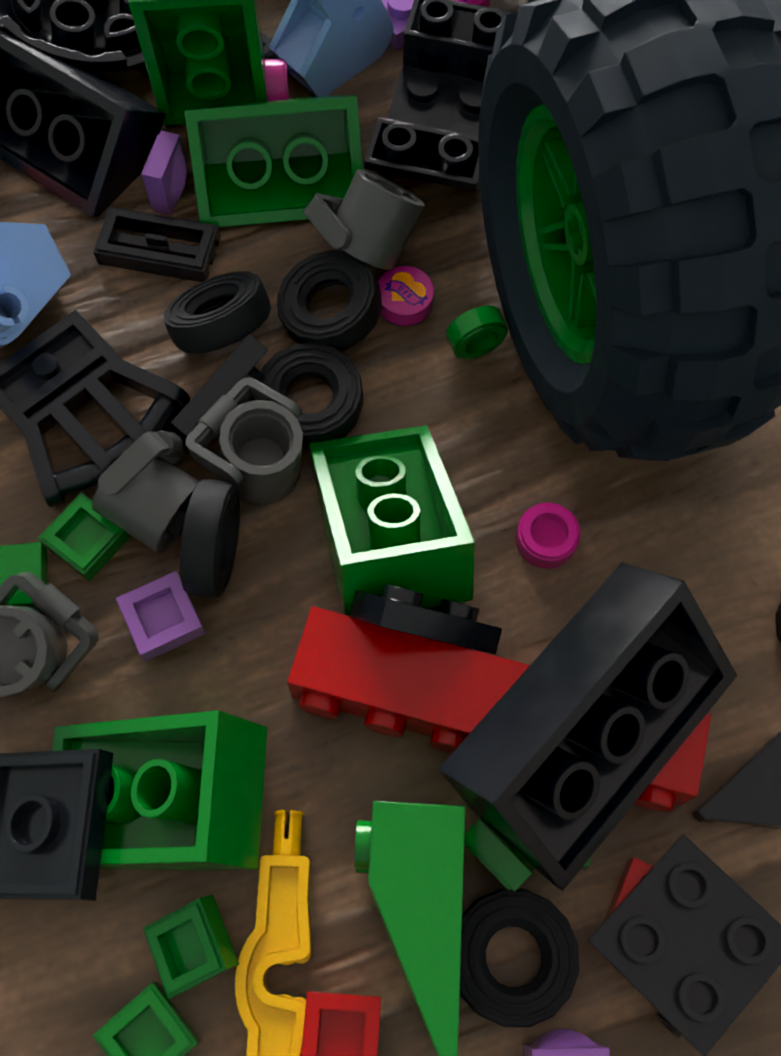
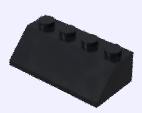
[0,28,166,217]
[438,562,737,891]

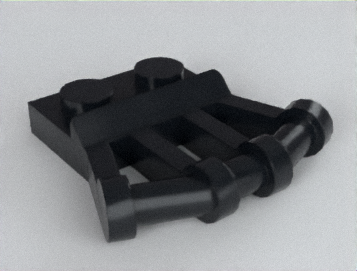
[0,310,190,507]

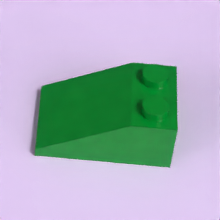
[128,0,267,125]
[309,425,475,616]
[52,710,267,871]
[354,801,465,1056]

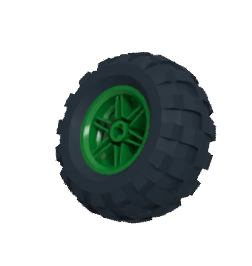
[478,0,781,461]

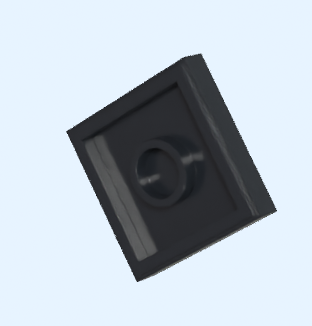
[0,749,114,901]

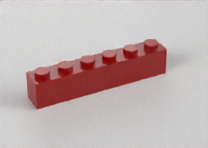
[287,606,712,812]

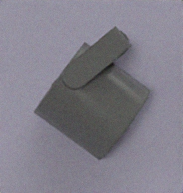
[304,169,425,270]
[185,378,303,505]
[92,431,199,554]
[0,571,99,697]

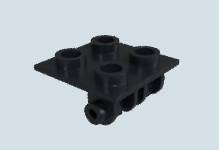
[588,834,781,1056]

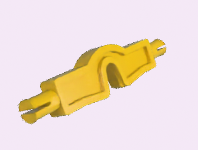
[235,810,313,1056]

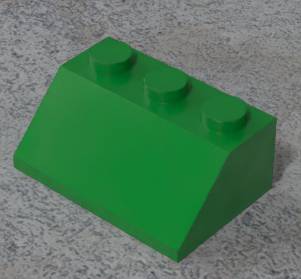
[184,94,363,227]

